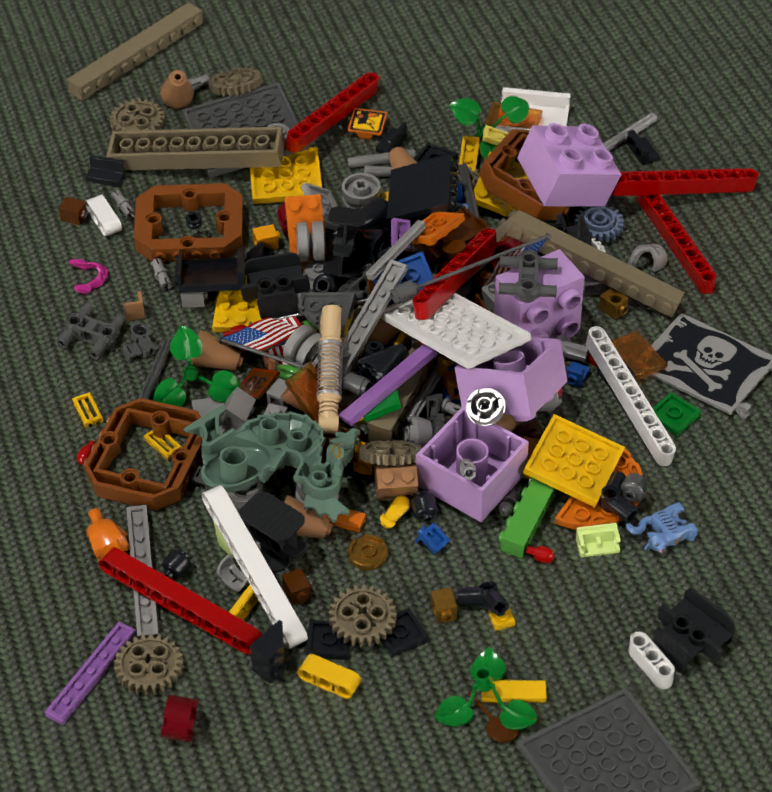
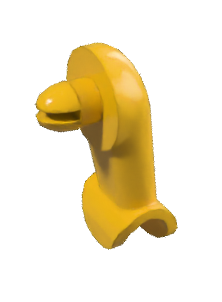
[380,495,411,529]

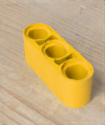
[297,654,361,699]

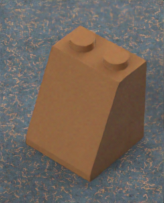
[374,462,418,501]

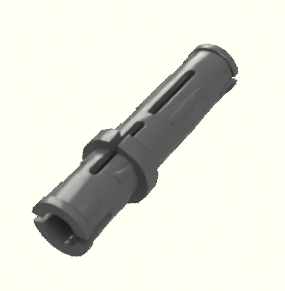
[432,413,447,436]

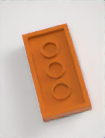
[284,194,327,269]

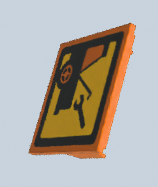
[347,108,388,140]

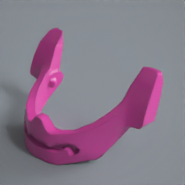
[69,259,108,294]

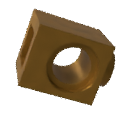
[599,288,629,320]
[431,587,457,623]

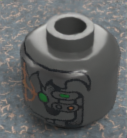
[621,473,649,503]

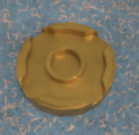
[348,534,388,571]

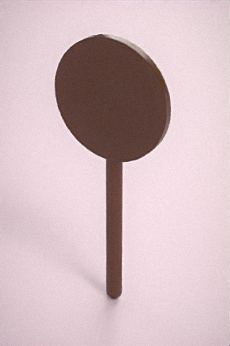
[467,691,519,743]

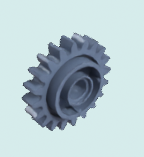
[574,205,624,243]

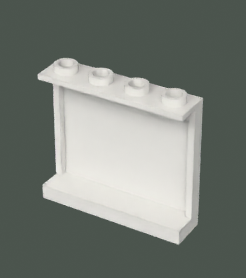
[496,87,570,133]

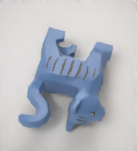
[626,502,698,553]

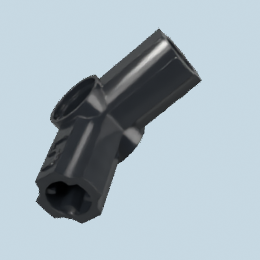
[600,471,638,522]
[457,582,509,616]

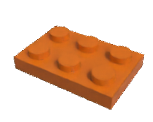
[402,211,465,246]

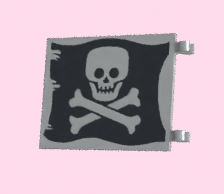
[633,313,772,419]

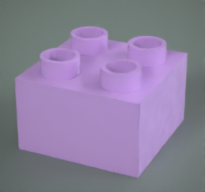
[517,123,621,206]
[494,249,585,339]
[455,337,567,422]
[416,406,529,522]

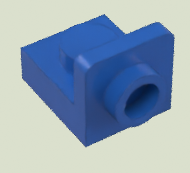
[565,362,590,388]
[414,523,450,555]

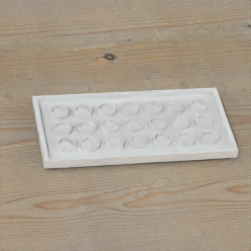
[380,293,531,369]

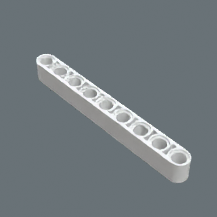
[586,326,676,466]
[201,485,308,649]

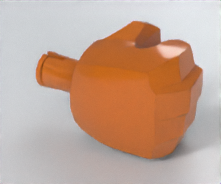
[86,508,130,561]

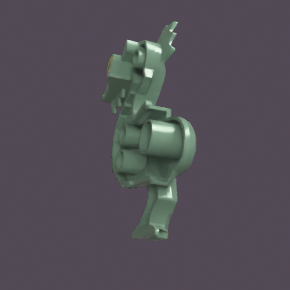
[183,405,360,523]

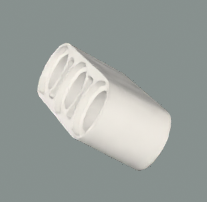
[85,194,122,237]
[629,632,675,689]

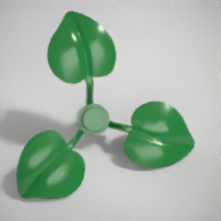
[449,96,529,160]
[153,325,242,407]
[434,647,537,730]

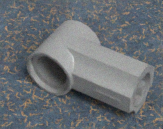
[556,335,590,363]

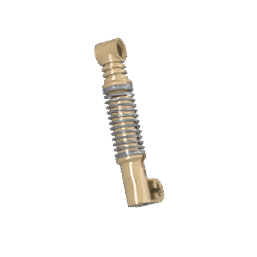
[316,305,343,435]

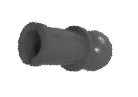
[498,485,523,517]

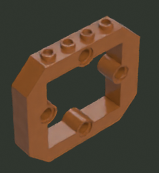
[479,129,573,220]
[134,183,243,262]
[83,398,203,511]

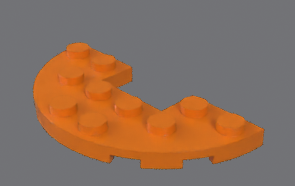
[554,441,643,530]

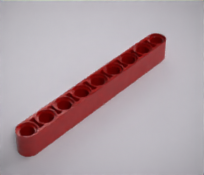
[285,72,379,153]
[611,168,759,196]
[634,195,716,294]
[413,229,497,320]
[98,547,262,654]

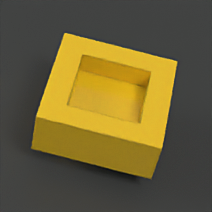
[489,607,515,631]

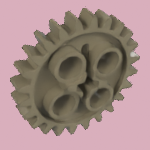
[208,67,263,96]
[109,98,165,131]
[359,440,423,466]
[329,584,397,648]
[114,633,184,696]

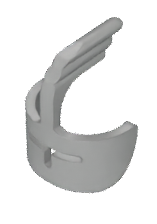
[627,243,668,272]
[217,541,261,592]

